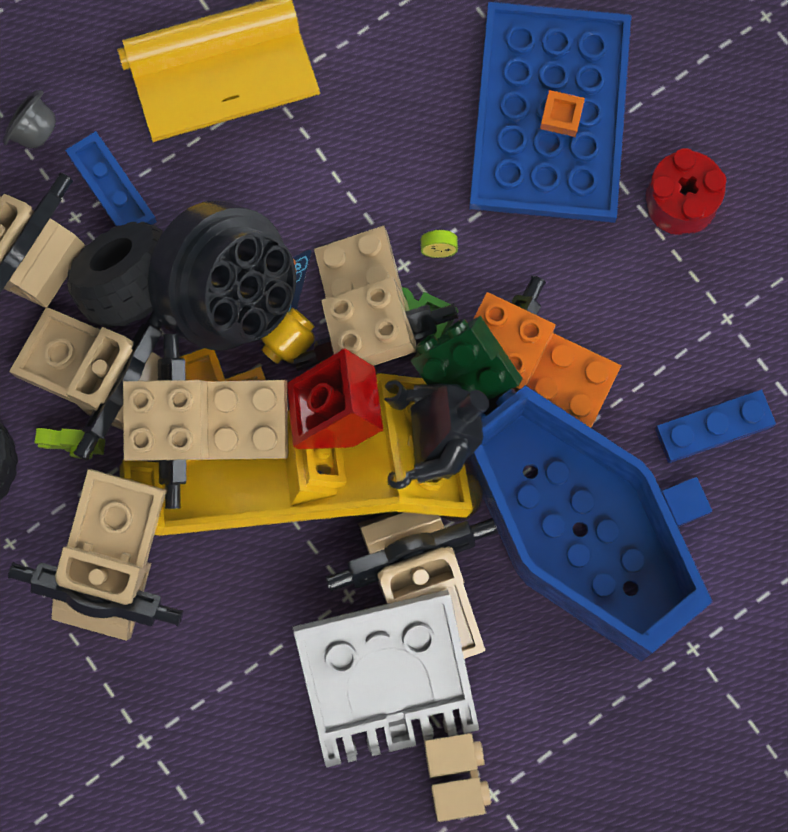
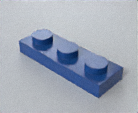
[65,131,157,226]
[655,389,776,464]

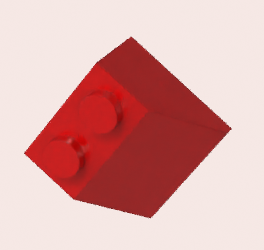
[287,348,383,450]

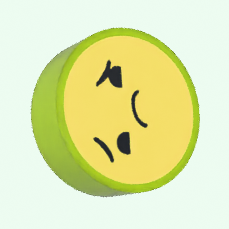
[420,230,458,258]

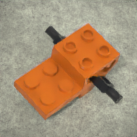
[473,275,622,428]

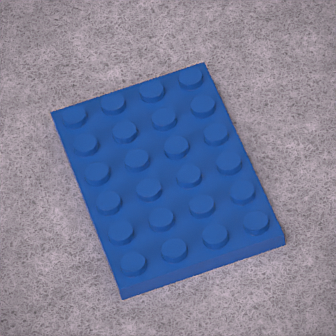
[469,2,631,223]

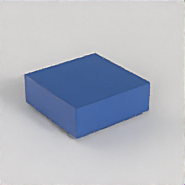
[662,477,712,527]

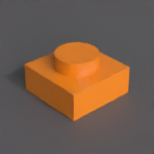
[540,90,585,137]

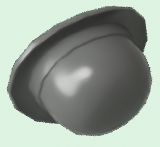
[3,90,56,149]

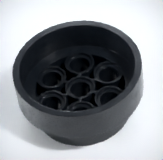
[148,200,296,350]

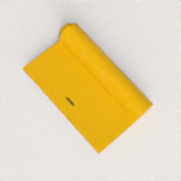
[117,0,320,142]

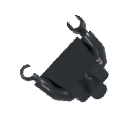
[384,380,489,489]

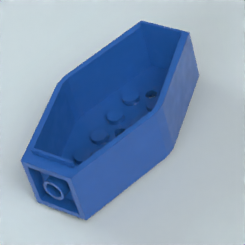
[467,385,713,661]

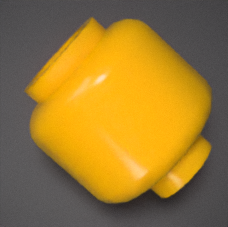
[261,307,315,364]

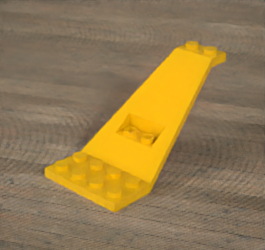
[119,373,473,536]

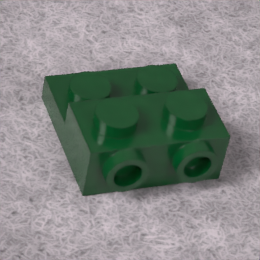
[410,316,523,401]

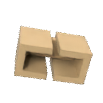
[424,733,491,822]

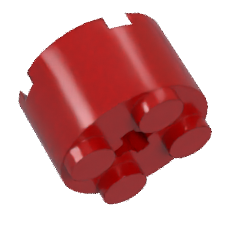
[646,148,726,235]

